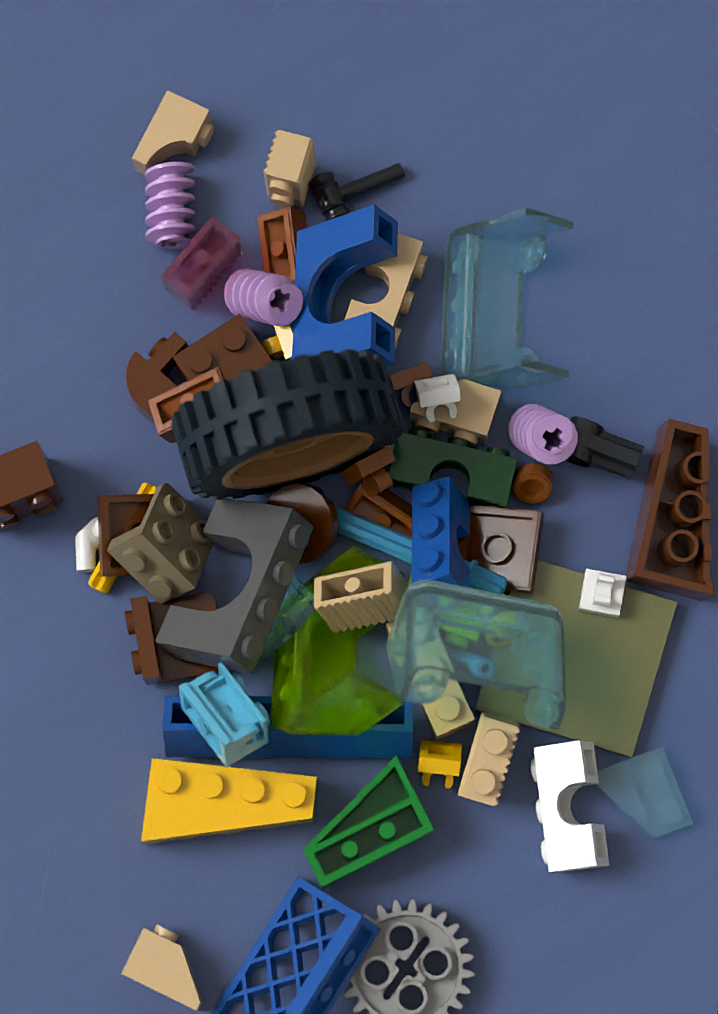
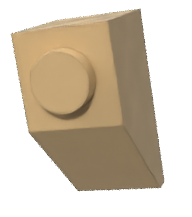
[121,925,203,1011]

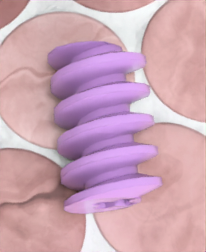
[145,162,195,250]
[224,268,303,326]
[508,404,578,464]

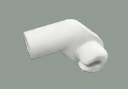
[75,517,99,573]

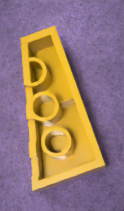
[141,758,318,845]

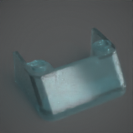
[441,207,574,388]

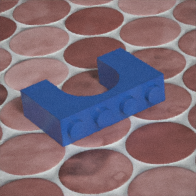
[291,204,398,367]

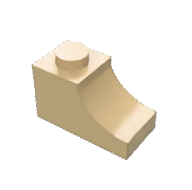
[132,90,214,175]

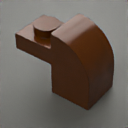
[126,331,188,425]

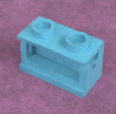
[179,662,270,767]

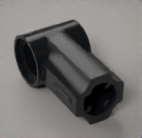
[565,416,644,480]

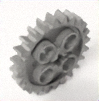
[344,900,474,1014]

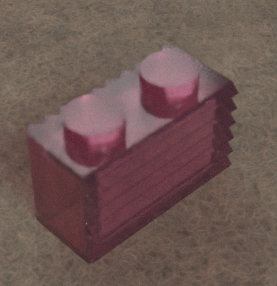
[161,216,242,310]

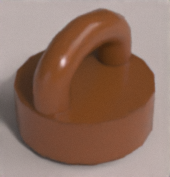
[512,463,553,504]

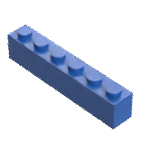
[162,696,413,758]

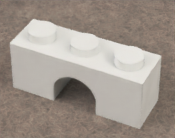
[531,740,610,872]

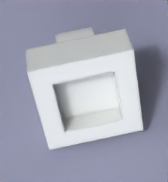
[414,374,461,422]
[578,569,626,618]

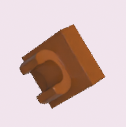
[388,362,432,407]
[341,446,396,497]

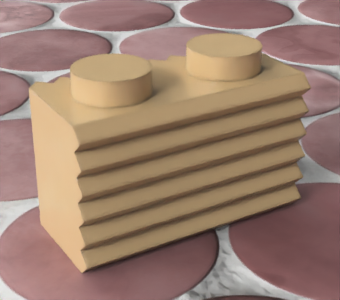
[263,130,316,208]
[314,561,409,634]
[458,712,520,806]

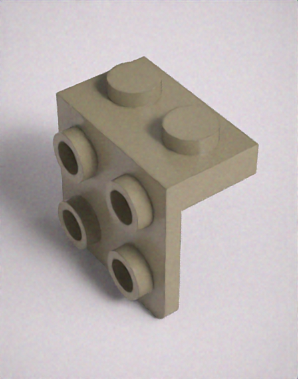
[107,483,214,604]

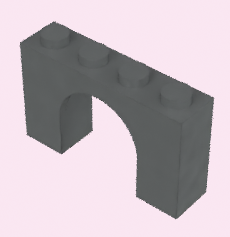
[155,498,314,674]

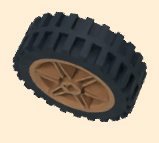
[171,349,404,500]

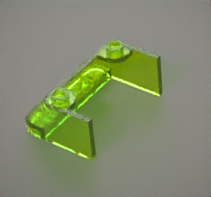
[271,545,405,735]

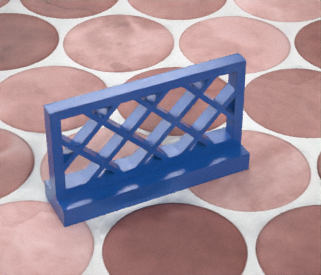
[211,877,381,1014]

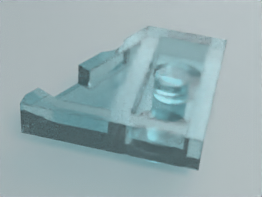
[593,746,693,839]

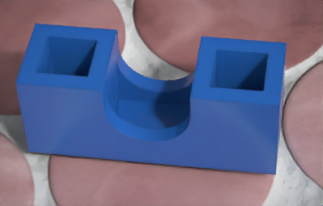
[411,476,470,611]

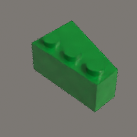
[303,756,434,889]

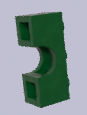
[389,429,517,508]

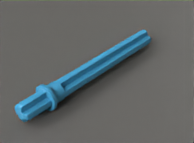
[334,505,507,599]

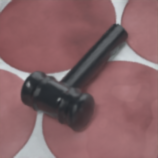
[308,163,405,221]

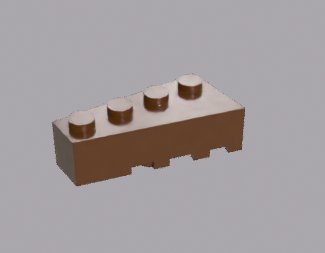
[625,418,713,601]

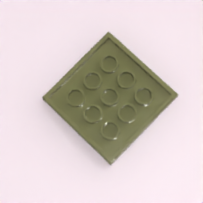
[474,560,677,759]

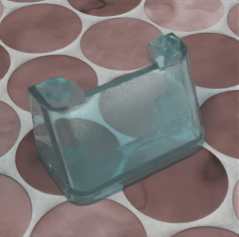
[386,580,566,730]

